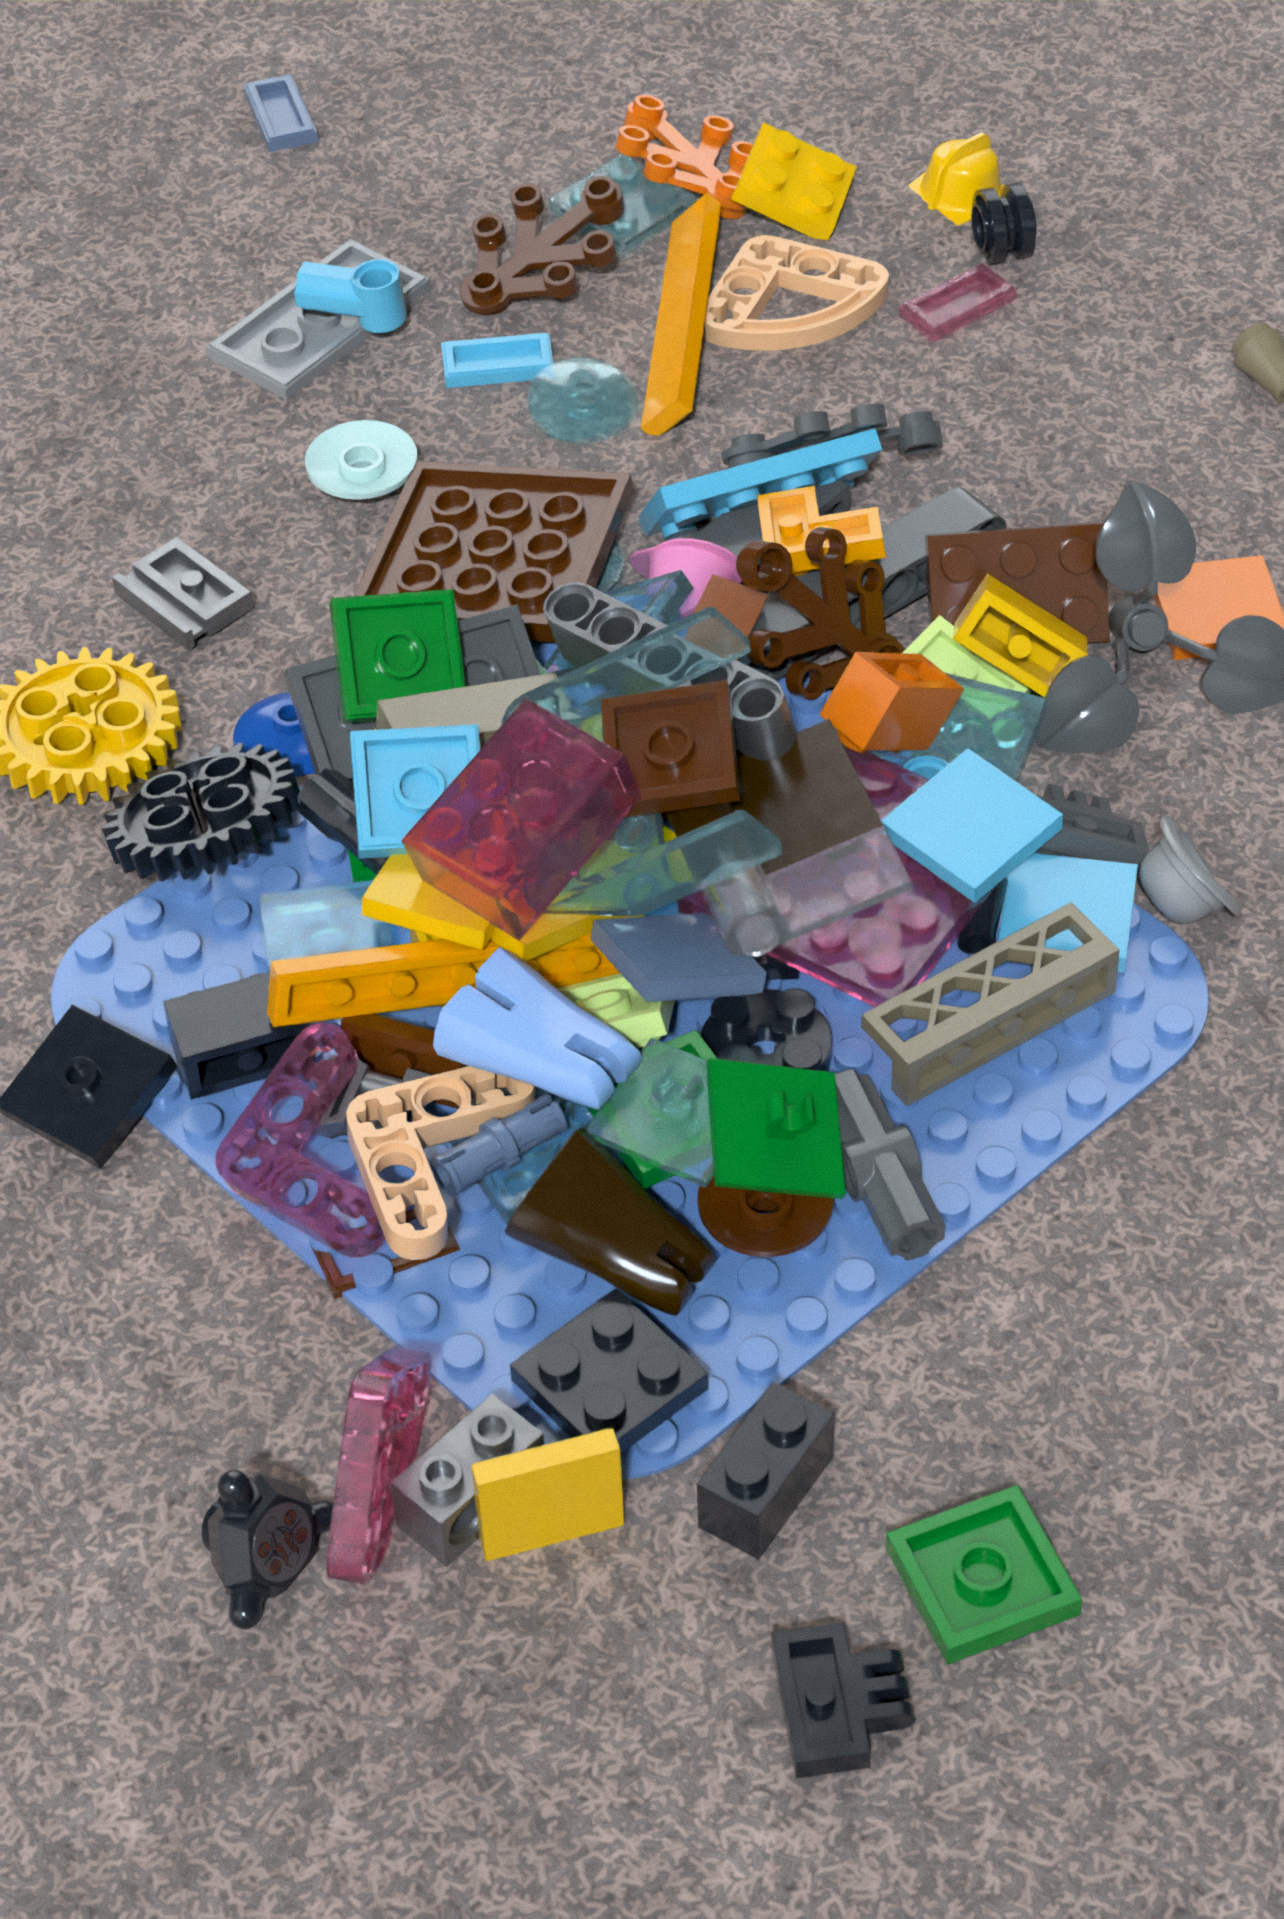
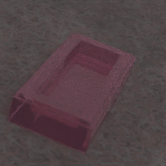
[899,263,1017,343]

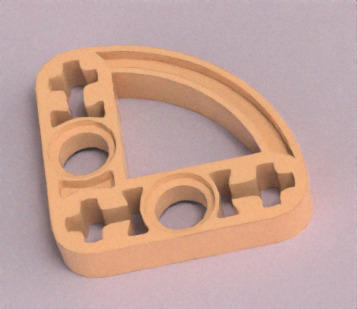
[703,235,889,351]

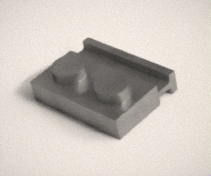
[112,537,253,650]

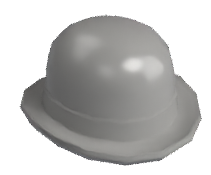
[1139,815,1241,924]

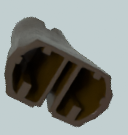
[505,1127,718,1316]

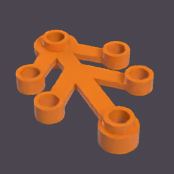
[616,95,753,219]

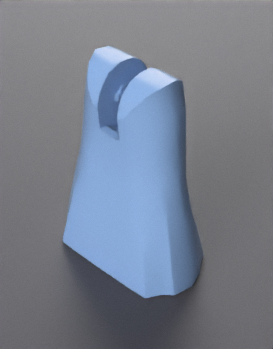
[433,947,643,1111]

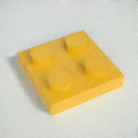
[731,122,857,240]

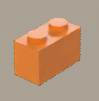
[819,652,964,754]

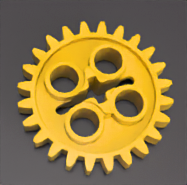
[0,647,182,805]

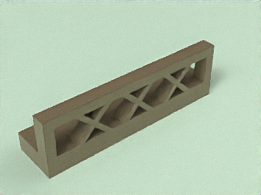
[861,902,1120,1106]

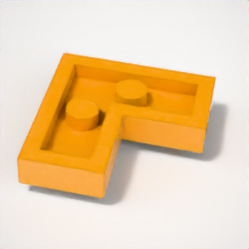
[757,486,886,576]

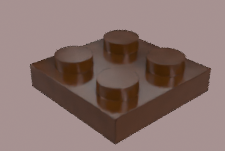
[601,680,740,820]

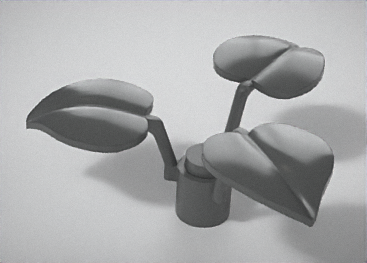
[1036,481,1284,753]

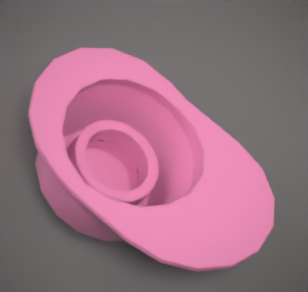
[630,538,742,623]

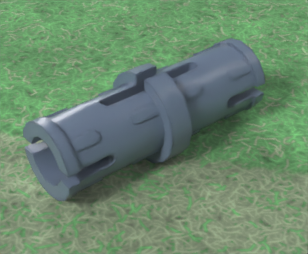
[431,1094,567,1196]

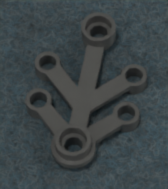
[721,404,943,468]

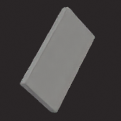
[206,239,431,400]

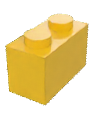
[953,574,1088,697]

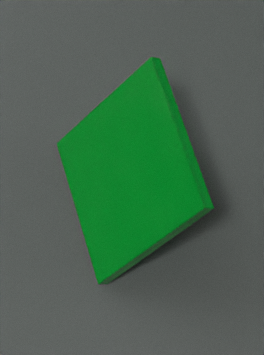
[706,1058,846,1199]

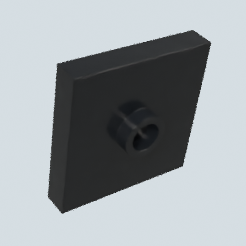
[0,1004,178,1169]

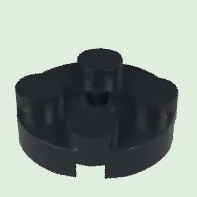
[701,988,832,1072]

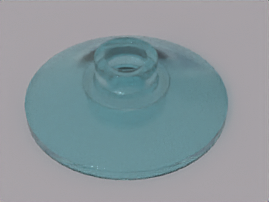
[528,357,638,443]

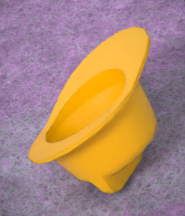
[908,133,1004,226]

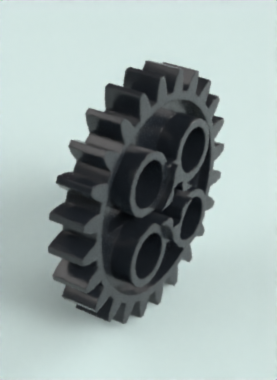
[102,743,300,881]

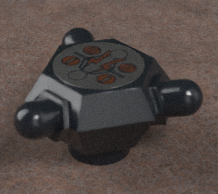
[201,1470,339,1630]

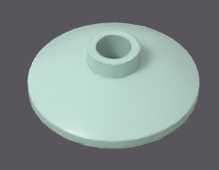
[305,420,418,500]

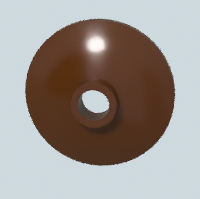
[697,1164,834,1257]

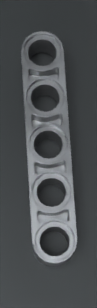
[543,582,797,760]

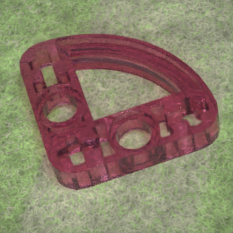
[326,1347,431,1585]

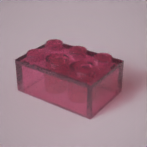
[401,698,642,941]

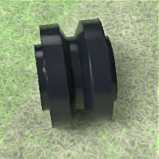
[971,182,1037,264]

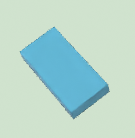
[441,333,555,388]

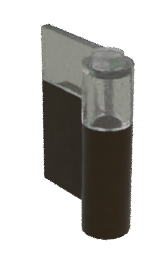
[665,719,913,956]

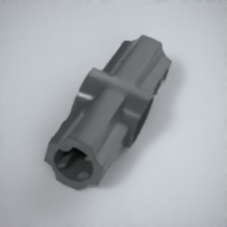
[835,1069,945,1261]

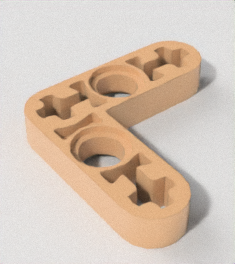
[346,1066,536,1260]

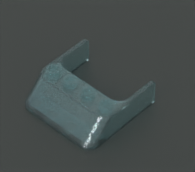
[500,607,782,916]

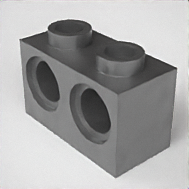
[390,1393,544,1567]

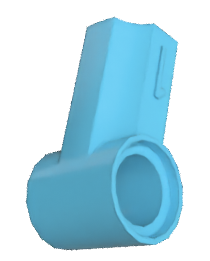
[294,259,407,333]

